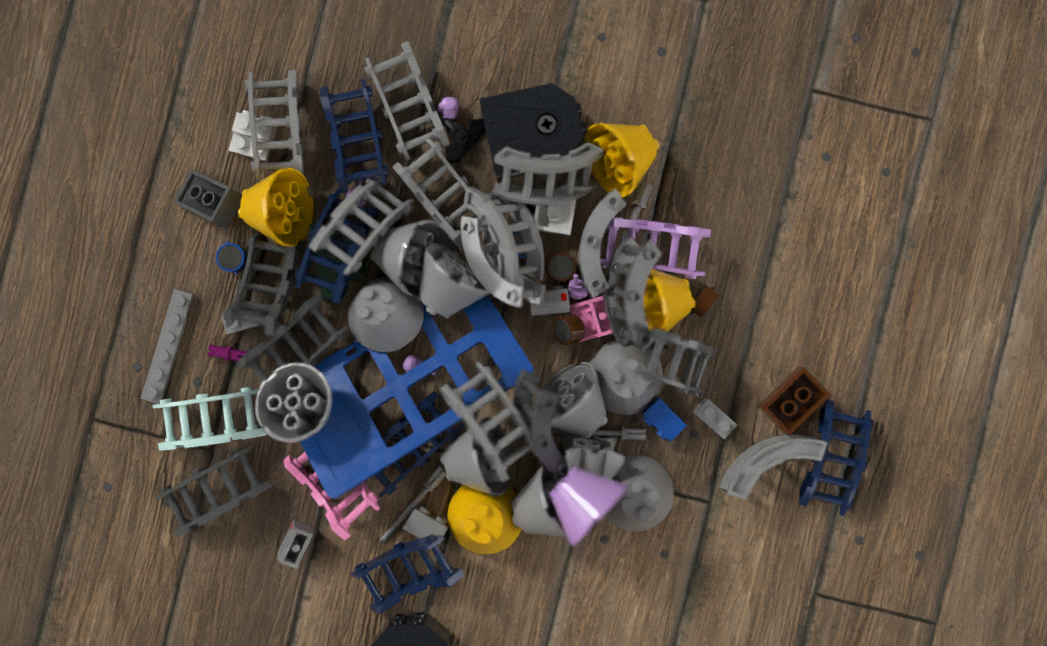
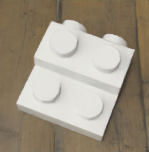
[229,110,277,162]
[531,199,576,235]

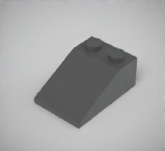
[173,169,242,230]

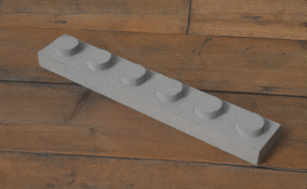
[141,289,194,404]

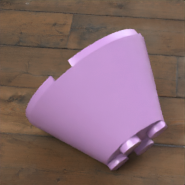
[549,466,628,547]

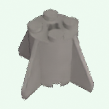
[561,431,625,480]

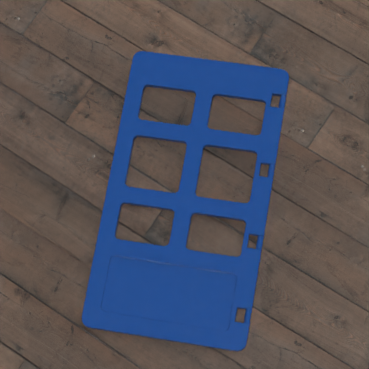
[300,295,534,499]

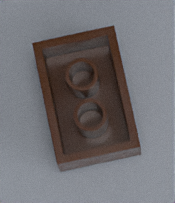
[757,366,831,436]

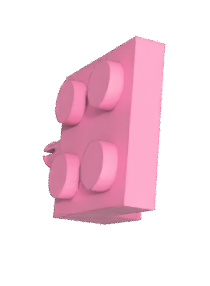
[569,296,612,342]

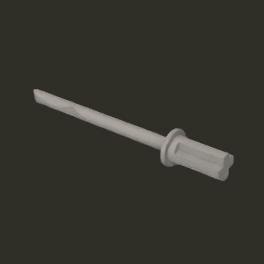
[614,182,653,258]
[551,426,646,441]
[380,466,447,543]

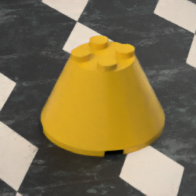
[584,123,660,198]
[238,168,314,247]
[643,269,695,343]
[447,485,521,554]

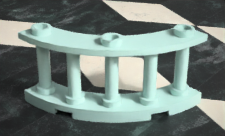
[153,387,267,451]

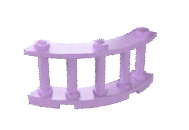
[600,217,711,279]

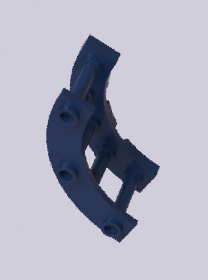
[320,79,389,194]
[295,188,379,304]
[374,391,464,498]
[799,399,874,516]
[350,534,465,615]

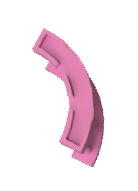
[284,452,380,541]

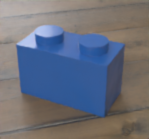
[642,397,687,442]

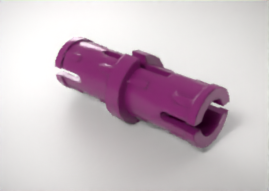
[207,344,249,361]

